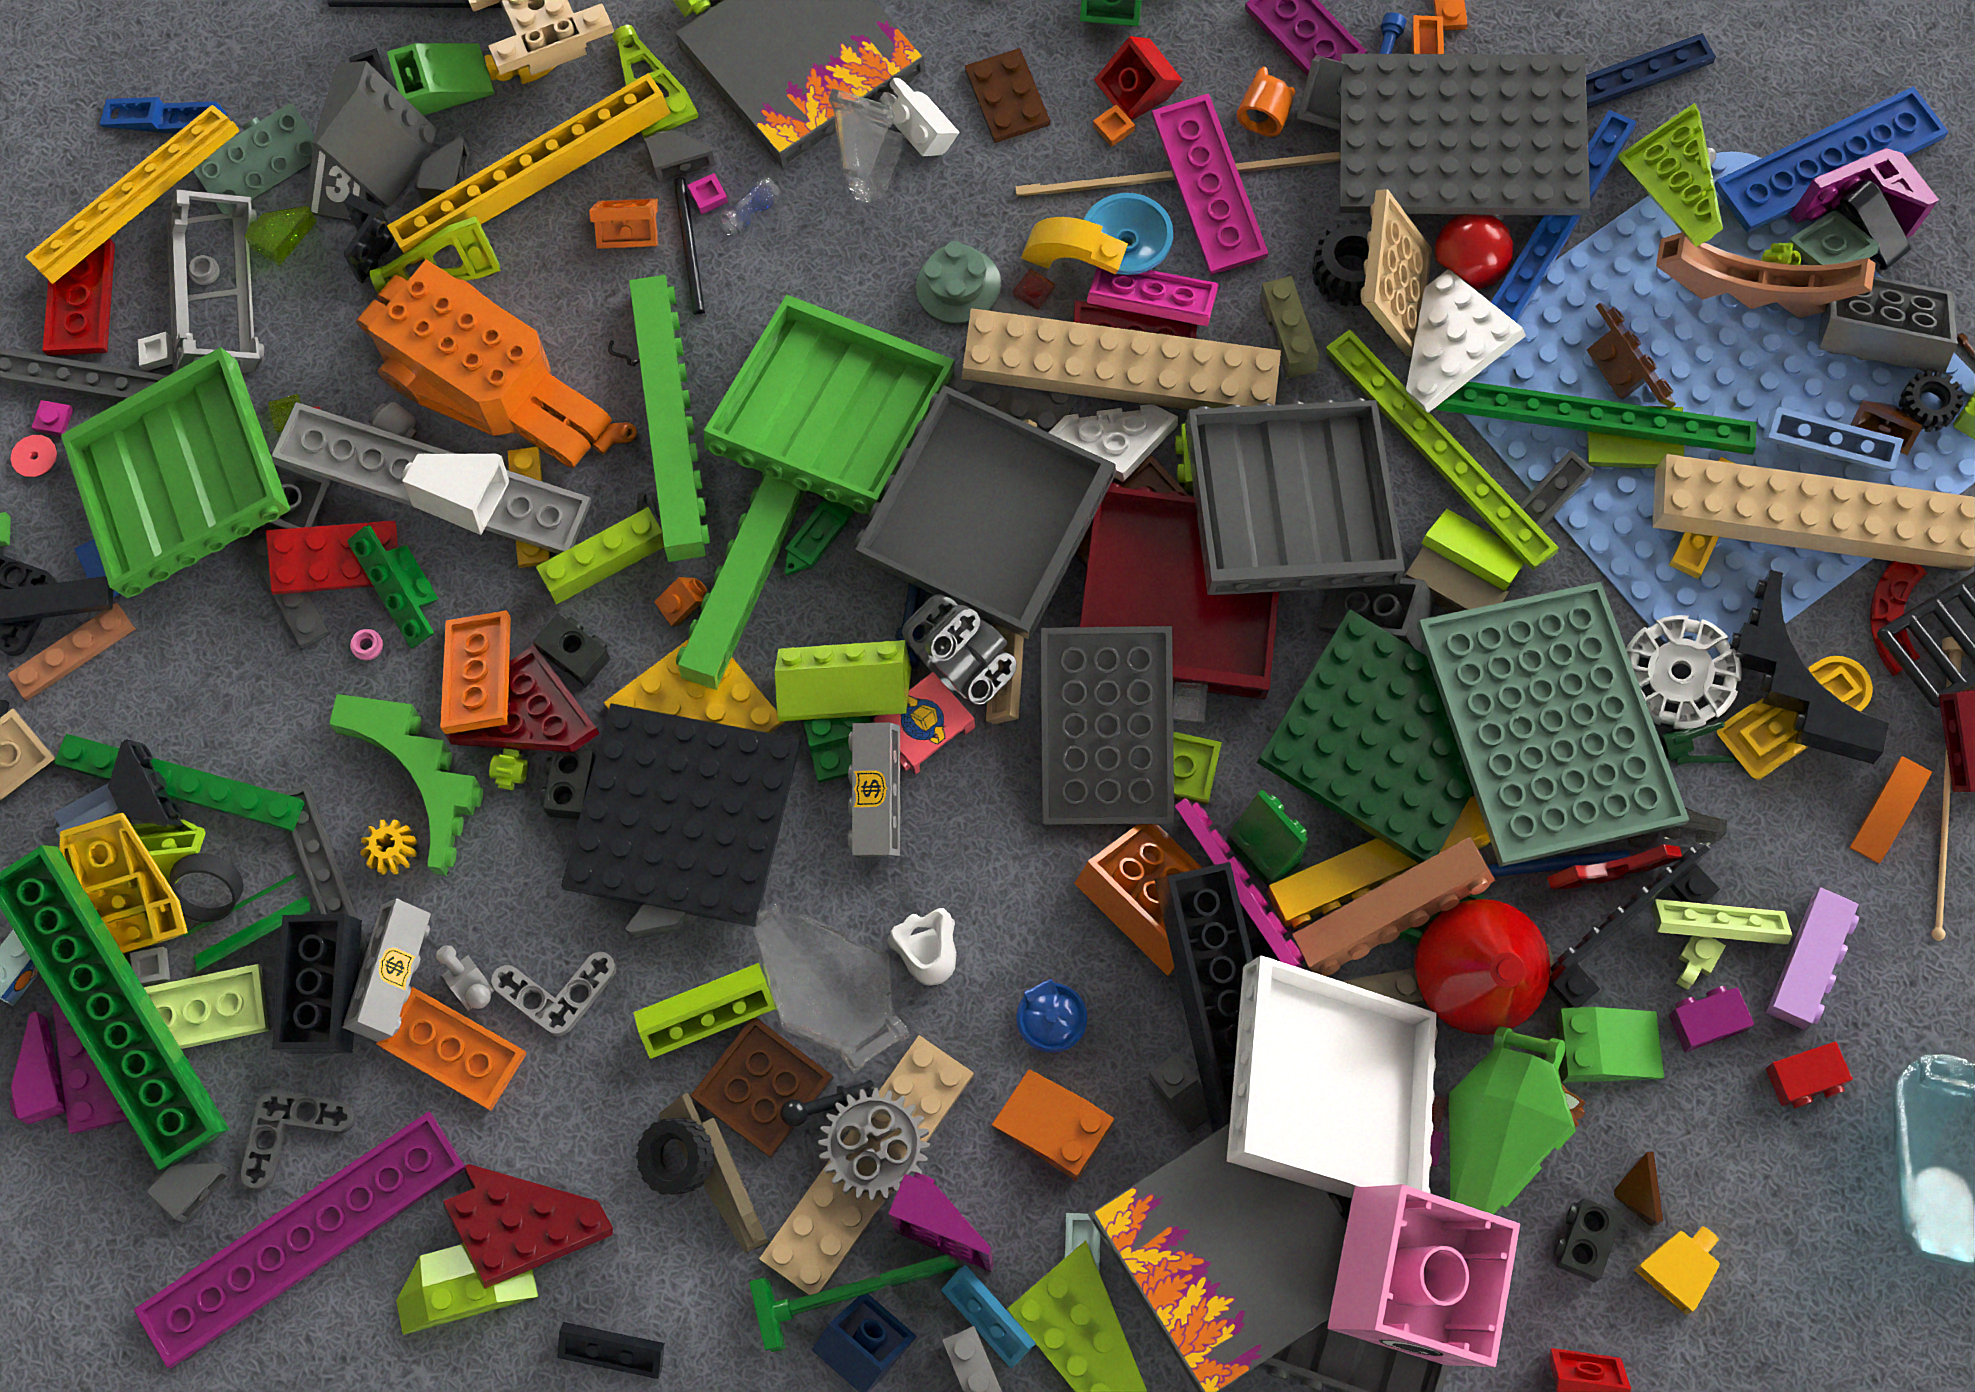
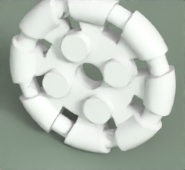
[1626,615,1742,730]

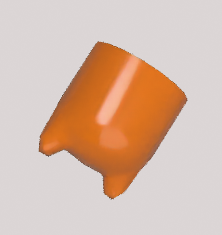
[1236,67,1295,137]

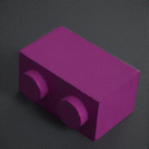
[1669,986,1755,1053]

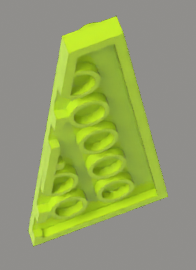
[1617,103,1723,247]

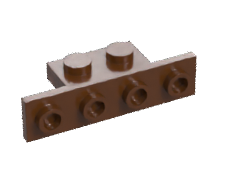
[1586,303,1676,408]

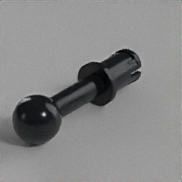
[780,1079,874,1127]

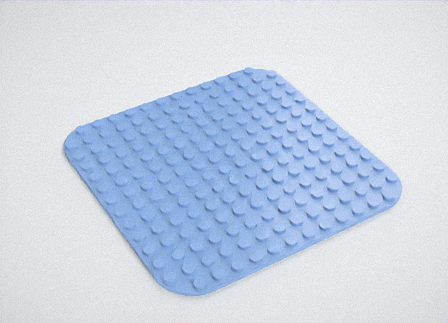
[1462,151,1975,660]

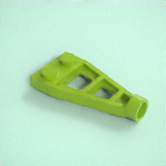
[612,25,699,141]
[370,216,501,294]

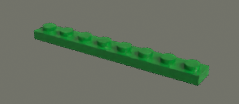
[54,734,305,832]

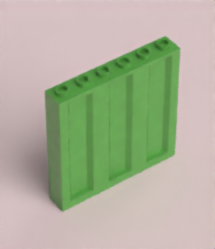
[704,294,955,515]
[61,347,290,598]

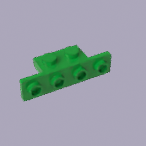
[347,525,439,648]

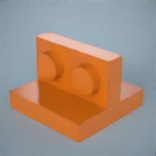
[589,198,658,249]

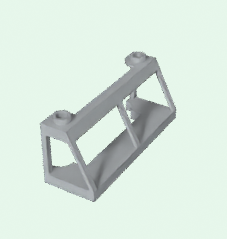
[166,190,264,373]

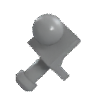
[436,945,495,1011]

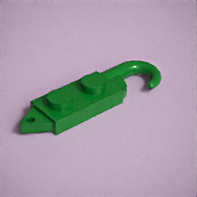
[785,499,855,576]

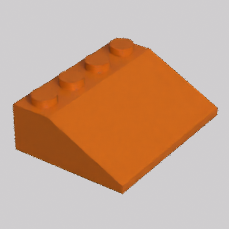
[1074,824,1242,976]

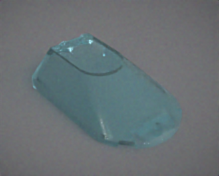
[1892,1054,1975,1270]

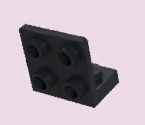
[344,193,394,283]

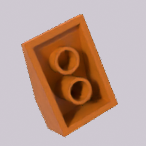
[992,1069,1115,1182]

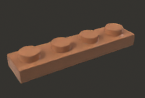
[8,602,136,701]

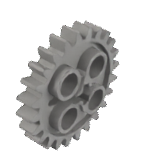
[818,1088,930,1202]

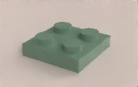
[1788,210,1880,265]

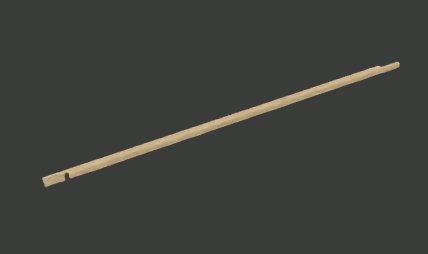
[1015,152,1340,197]

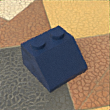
[812,1294,917,1392]

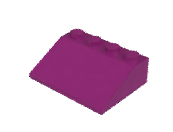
[888,1172,994,1272]

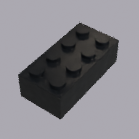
[272,914,362,1054]

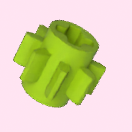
[1761,242,1801,265]
[489,748,528,790]

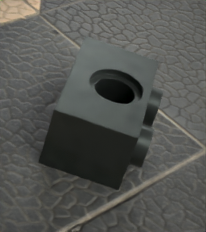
[533,613,611,687]

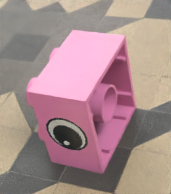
[1327,1184,1520,1367]

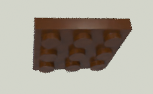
[690,1017,834,1159]

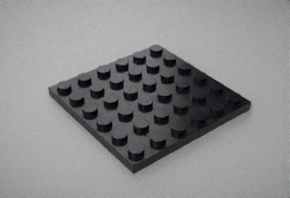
[561,703,801,927]

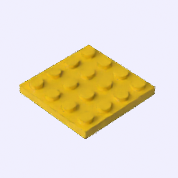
[604,638,784,733]

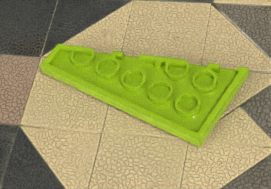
[1007,1240,1147,1392]

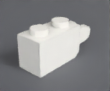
[880,77,960,156]

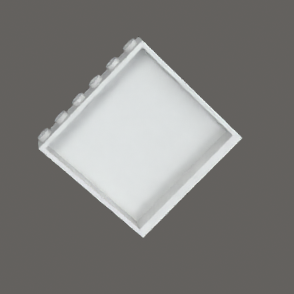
[1227,955,1438,1198]

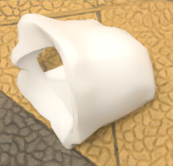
[887,908,956,986]

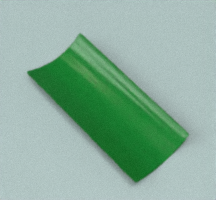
[183,874,311,972]

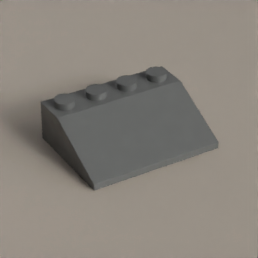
[312,61,437,207]
[1819,276,1958,374]

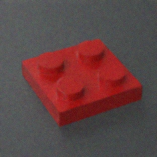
[1549,1348,1631,1392]

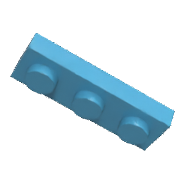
[941,1265,1036,1368]

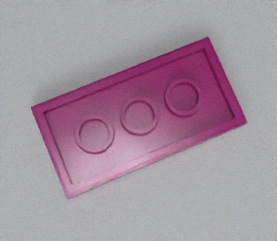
[1087,267,1219,327]

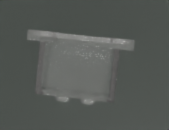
[829,88,908,205]

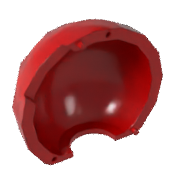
[1434,214,1513,290]

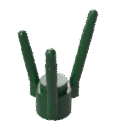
[1661,710,1736,765]

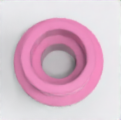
[350,629,383,661]

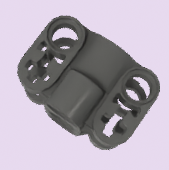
[902,594,1017,704]

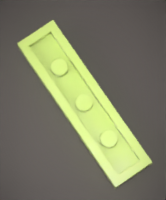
[1651,899,1792,944]

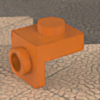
[654,577,707,626]

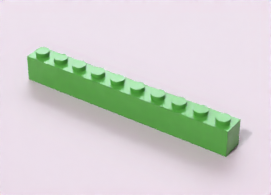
[629,275,710,562]

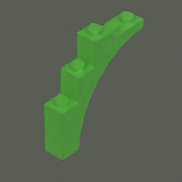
[329,694,483,876]

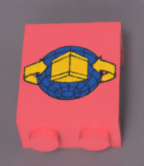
[873,672,975,775]

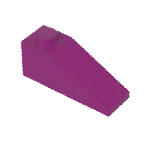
[9,1012,66,1125]

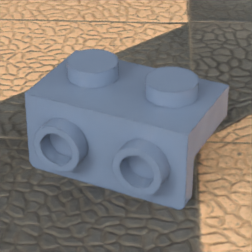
[54,783,121,837]

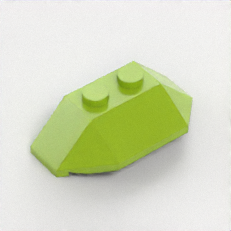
[132,820,206,884]
[396,1244,538,1335]

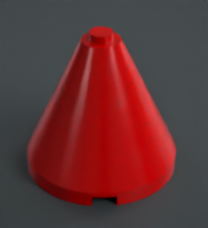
[1414,899,1551,1035]

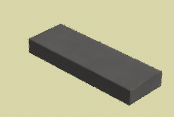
[1519,450,1595,529]

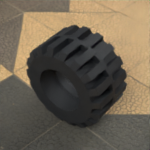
[1312,220,1371,306]

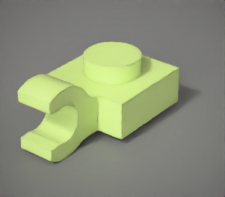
[1676,935,1726,990]

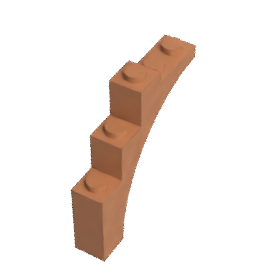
[1656,232,1876,318]

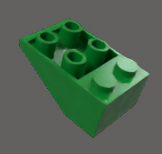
[1226,789,1308,887]

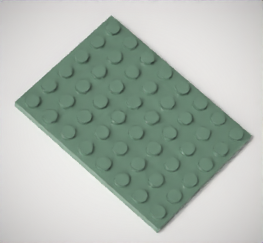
[1416,582,1689,867]

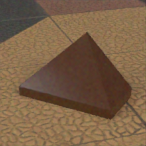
[1850,401,1922,455]
[1614,1152,1663,1226]

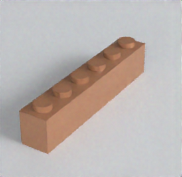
[1292,837,1496,976]

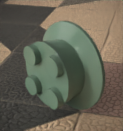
[916,241,1001,324]

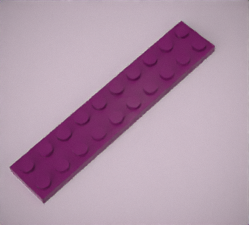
[133,1111,465,1369]

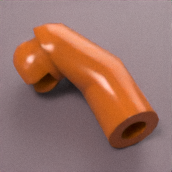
[592,422,638,455]

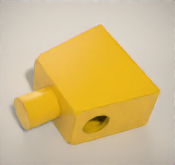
[1634,1226,1720,1315]

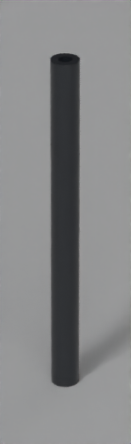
[674,177,705,315]

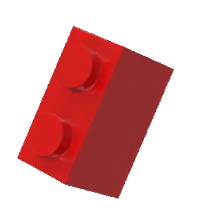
[1765,1041,1853,1109]

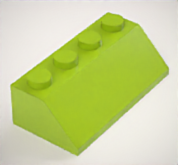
[775,640,912,722]

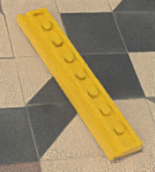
[25,105,240,284]

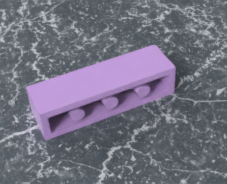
[1766,887,1859,1030]

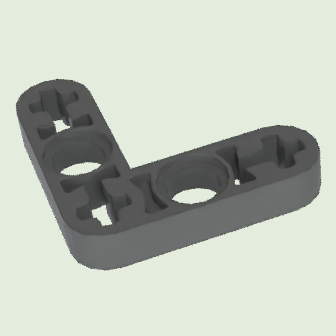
[241,1091,356,1190]

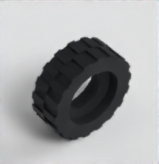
[636,1117,714,1195]

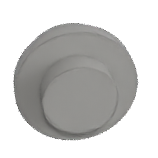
[188,255,220,285]

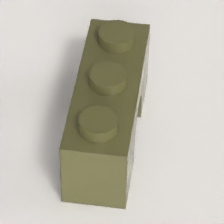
[1260,276,1320,379]

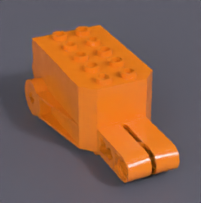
[356,259,612,469]

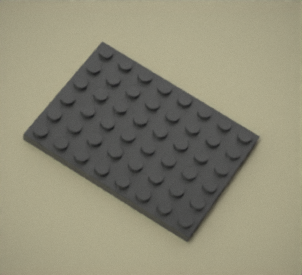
[1340,54,1590,216]

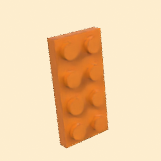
[440,610,511,734]
[376,987,527,1111]

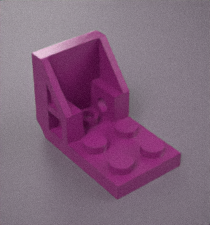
[1790,148,1939,238]

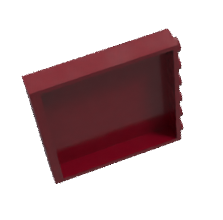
[1079,483,1279,700]

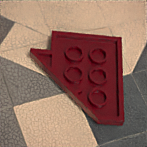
[445,645,600,752]
[443,1164,613,1289]

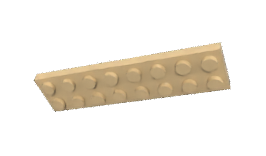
[759,1035,974,1295]

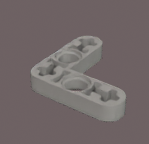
[491,952,617,1036]

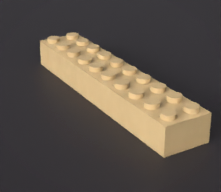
[962,308,1281,410]
[1652,454,1975,571]

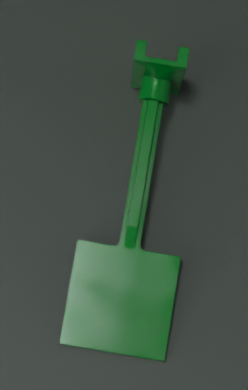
[749,1255,960,1352]

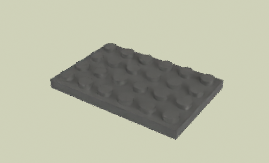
[1041,626,1174,825]

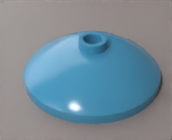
[1084,193,1173,275]

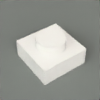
[138,332,173,371]

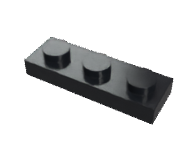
[557,1322,665,1379]

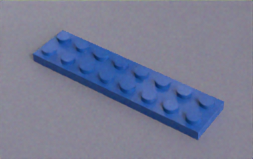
[1714,86,1949,233]

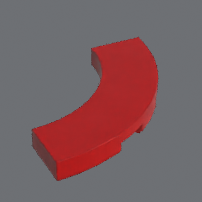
[1870,561,1928,677]
[1547,844,1682,889]

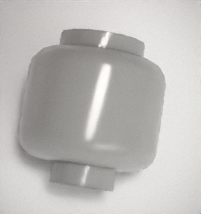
[369,402,417,440]

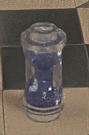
[719,177,782,237]

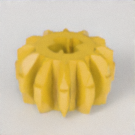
[360,819,417,875]

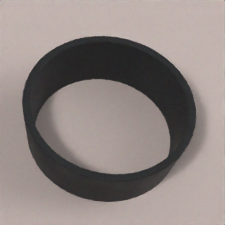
[169,853,244,922]

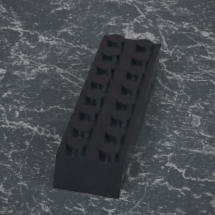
[1154,862,1253,1133]

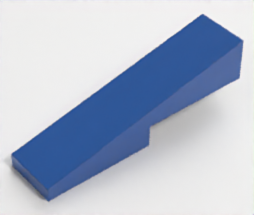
[100,97,226,134]

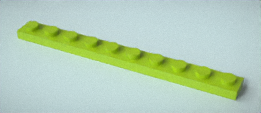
[1326,329,1559,571]

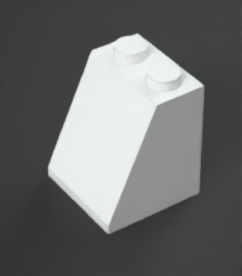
[402,454,509,535]

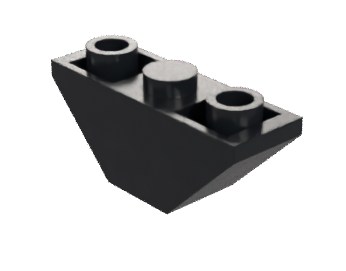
[108,739,184,830]

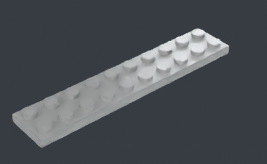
[271,402,591,554]

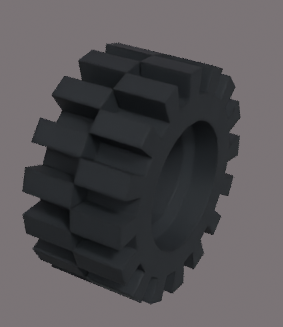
[1899,370,1964,432]

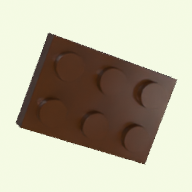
[964,48,1050,143]

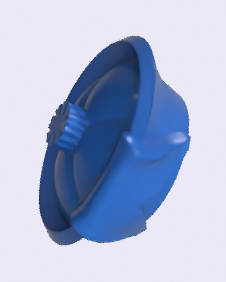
[1016,978,1087,1053]

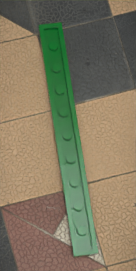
[1436,381,1757,455]

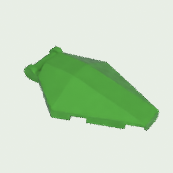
[1449,1026,1576,1215]

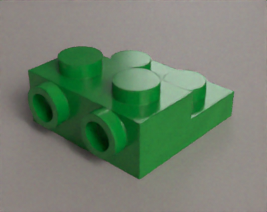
[803,716,871,783]

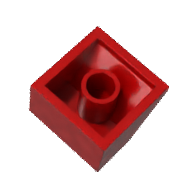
[1094,36,1183,121]

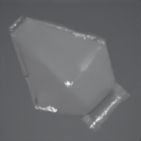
[752,904,909,1073]

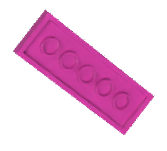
[1151,93,1269,276]
[1175,798,1306,970]

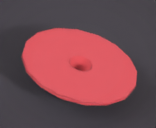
[10,435,57,477]

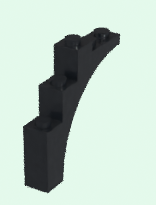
[1729,570,1889,764]

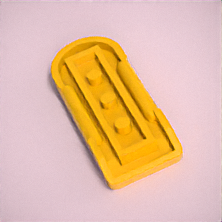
[1717,656,1873,780]

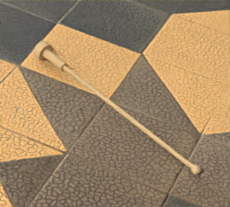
[1931,637,1967,941]

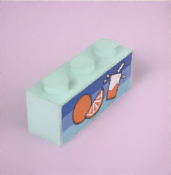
[0,930,39,1006]

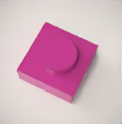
[687,173,728,215]
[31,400,73,436]

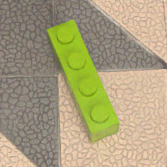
[536,507,664,605]
[633,963,776,1059]

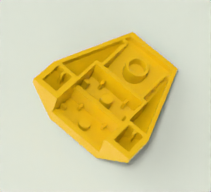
[59,813,188,954]

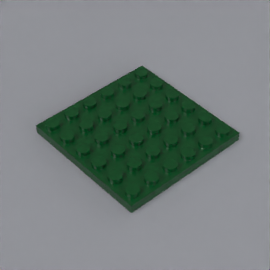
[1256,609,1473,864]

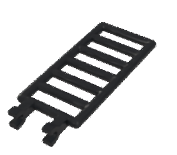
[1877,571,1975,708]

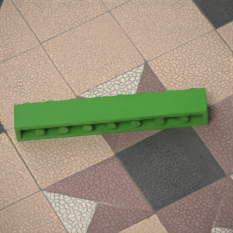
[676,472,806,690]

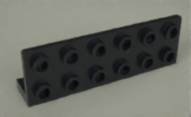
[1548,843,1720,1008]

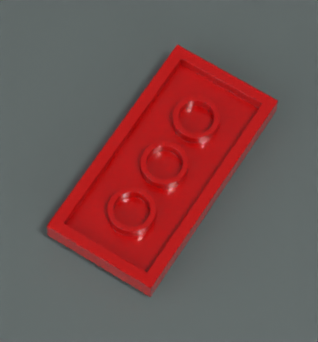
[42,239,115,356]
[266,521,398,595]

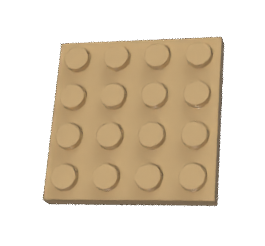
[1361,189,1432,357]

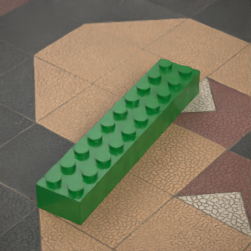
[0,845,230,1170]

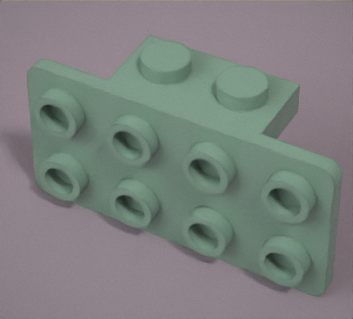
[193,104,314,215]

